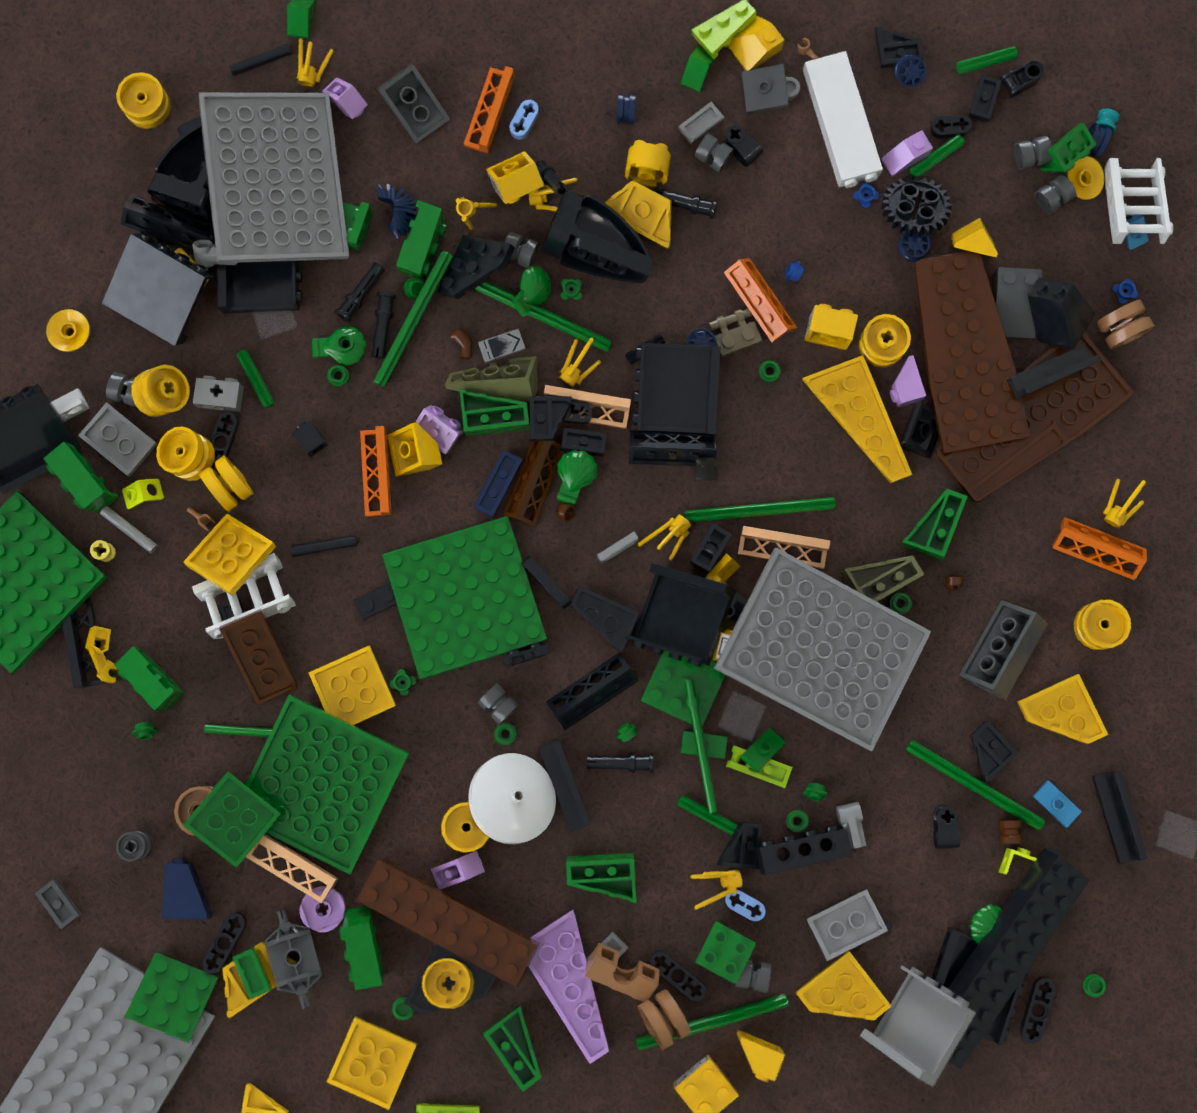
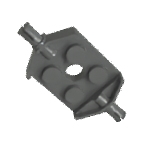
[265,909,322,1009]

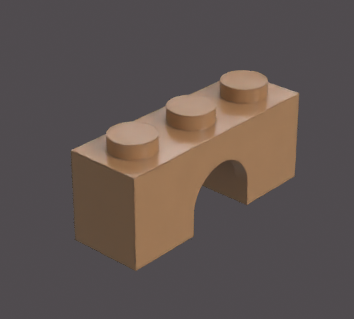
[585,943,660,1002]

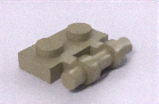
[709,308,762,358]

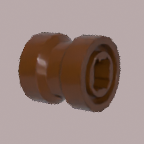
[998,820,1023,844]

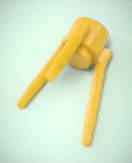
[297,38,334,87]
[529,178,577,212]
[456,197,498,230]
[559,338,601,387]
[1103,479,1146,528]
[638,514,691,560]
[690,869,742,910]

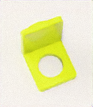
[122,479,164,509]
[999,847,1037,875]

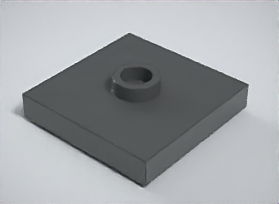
[742,64,789,115]

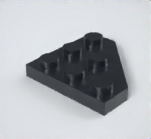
[438,235,515,299]
[404,944,497,1015]

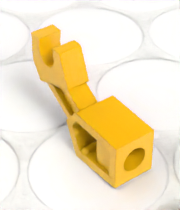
[85,626,118,683]

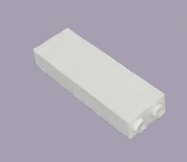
[803,51,883,188]

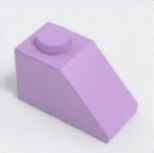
[321,77,368,119]
[881,130,933,177]
[890,355,926,407]
[431,851,485,890]

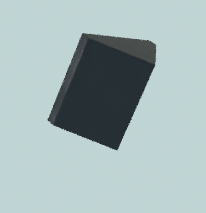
[900,401,939,459]

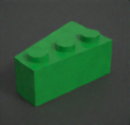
[396,200,447,280]
[459,389,530,437]
[902,489,968,562]
[115,646,185,712]
[566,853,636,903]
[339,906,384,990]
[481,1005,541,1092]

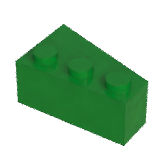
[43,442,119,514]

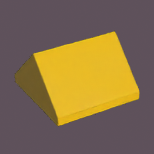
[951,218,998,258]

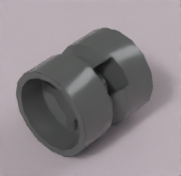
[694,133,734,173]
[1014,136,1052,170]
[1034,175,1076,215]
[504,231,539,268]
[106,372,137,408]
[477,683,519,725]
[116,831,153,862]
[734,959,771,993]

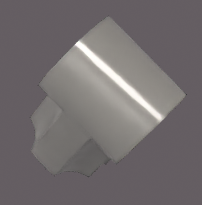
[193,240,238,268]
[836,802,866,849]

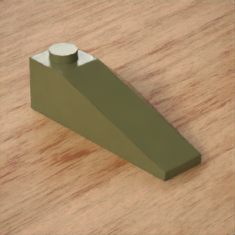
[445,356,538,403]

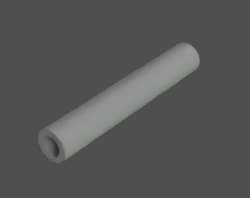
[100,506,158,554]

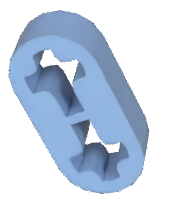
[510,100,539,140]
[725,890,765,921]

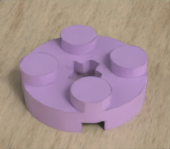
[300,886,346,932]

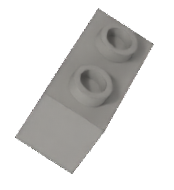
[193,376,244,412]

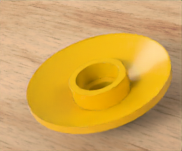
[1067,156,1104,200]
[46,309,90,352]

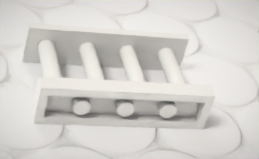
[1104,158,1173,244]
[192,553,296,639]

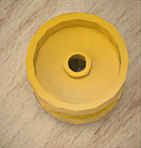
[116,72,171,129]
[859,314,911,368]
[132,364,190,417]
[156,426,215,481]
[199,455,254,512]
[1074,600,1131,650]
[441,802,489,853]

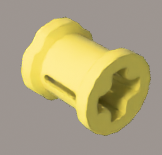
[90,540,116,562]

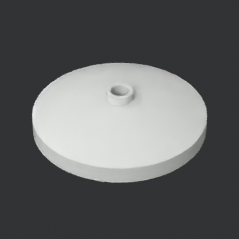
[469,753,556,844]

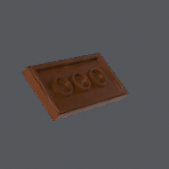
[219,609,298,705]

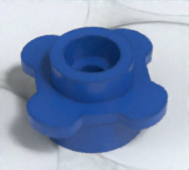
[853,183,879,208]
[785,260,804,283]
[1112,279,1138,304]

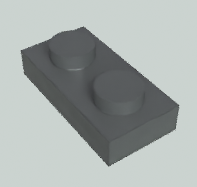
[35,879,82,929]

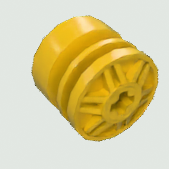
[422,958,475,1009]

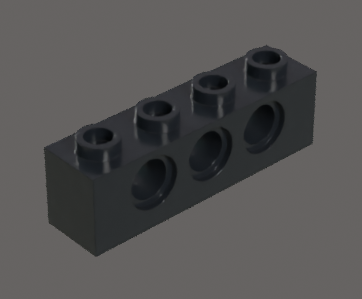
[755,825,852,875]

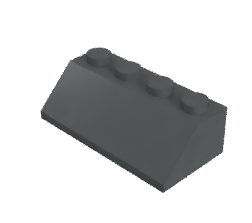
[959,600,1048,700]

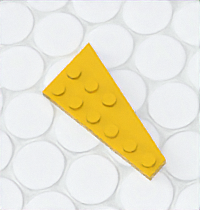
[802,355,912,483]

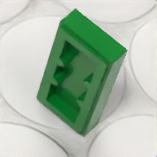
[741,728,786,773]
[681,731,728,759]
[232,947,272,1000]

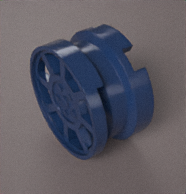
[894,54,927,88]
[617,93,635,125]
[1088,122,1112,157]
[898,231,930,262]
[686,328,717,346]

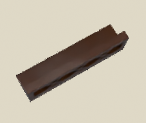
[503,440,564,527]

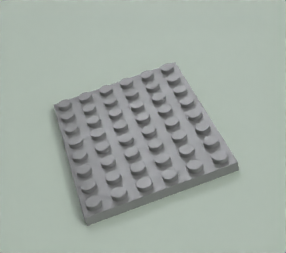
[198,93,349,263]
[714,548,931,751]
[0,947,216,1113]

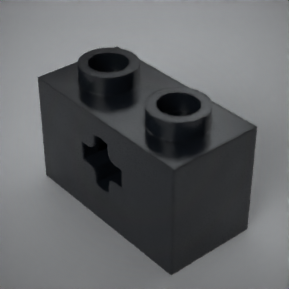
[689,523,732,574]

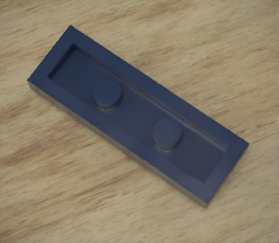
[473,450,523,518]

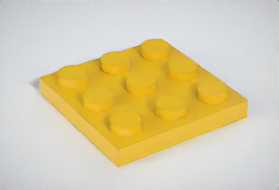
[184,514,276,596]
[309,645,396,725]
[327,1016,417,1110]

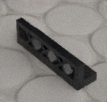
[120,194,214,251]
[1007,345,1101,399]
[629,431,717,467]
[62,597,106,689]
[546,653,638,730]
[539,740,591,832]
[1092,771,1148,864]

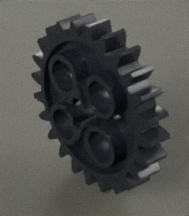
[881,176,953,238]

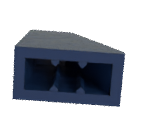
[162,858,212,920]

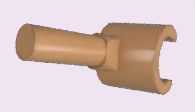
[797,38,819,60]
[187,507,215,531]

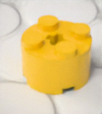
[625,140,671,187]

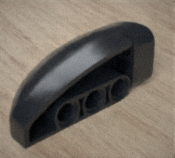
[147,123,212,222]
[541,190,652,283]

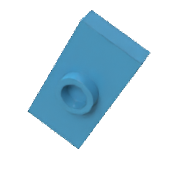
[1032,780,1082,828]

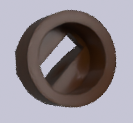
[556,503,575,522]
[945,575,963,591]

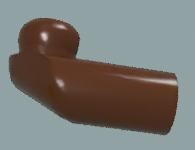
[450,329,472,359]

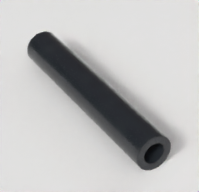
[229,44,292,76]
[291,535,358,557]

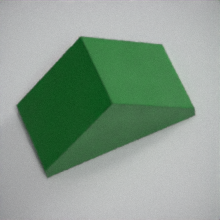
[287,0,316,39]
[680,46,715,93]

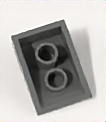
[377,64,450,144]
[992,267,1042,339]

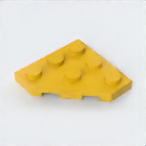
[1017,674,1108,744]
[795,951,892,1020]

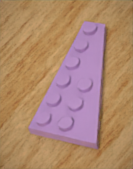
[529,909,609,1064]

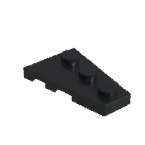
[571,586,640,653]

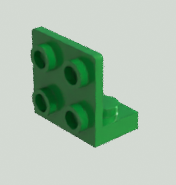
[1041,123,1097,172]
[343,201,373,252]
[695,921,756,984]

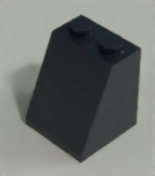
[1028,277,1096,350]

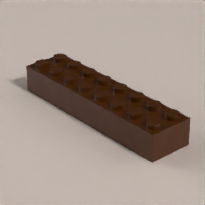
[357,859,540,987]

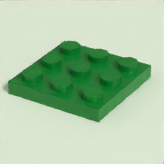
[641,652,725,726]
[183,771,281,868]
[124,952,218,1043]

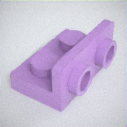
[415,405,464,455]

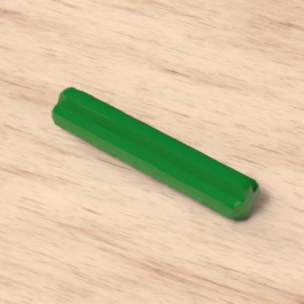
[956,46,1018,74]
[909,134,965,178]
[236,349,275,409]
[677,795,737,835]

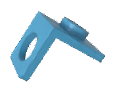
[1126,215,1148,250]

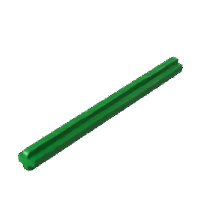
[374,251,453,387]
[475,281,612,352]
[684,497,836,522]
[906,740,1045,830]
[636,994,789,1050]

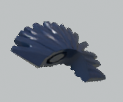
[377,184,417,239]

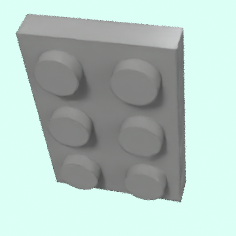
[78,402,158,477]
[806,889,888,961]

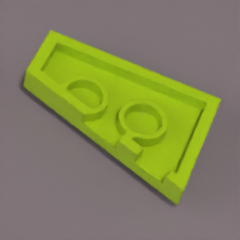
[691,0,757,60]

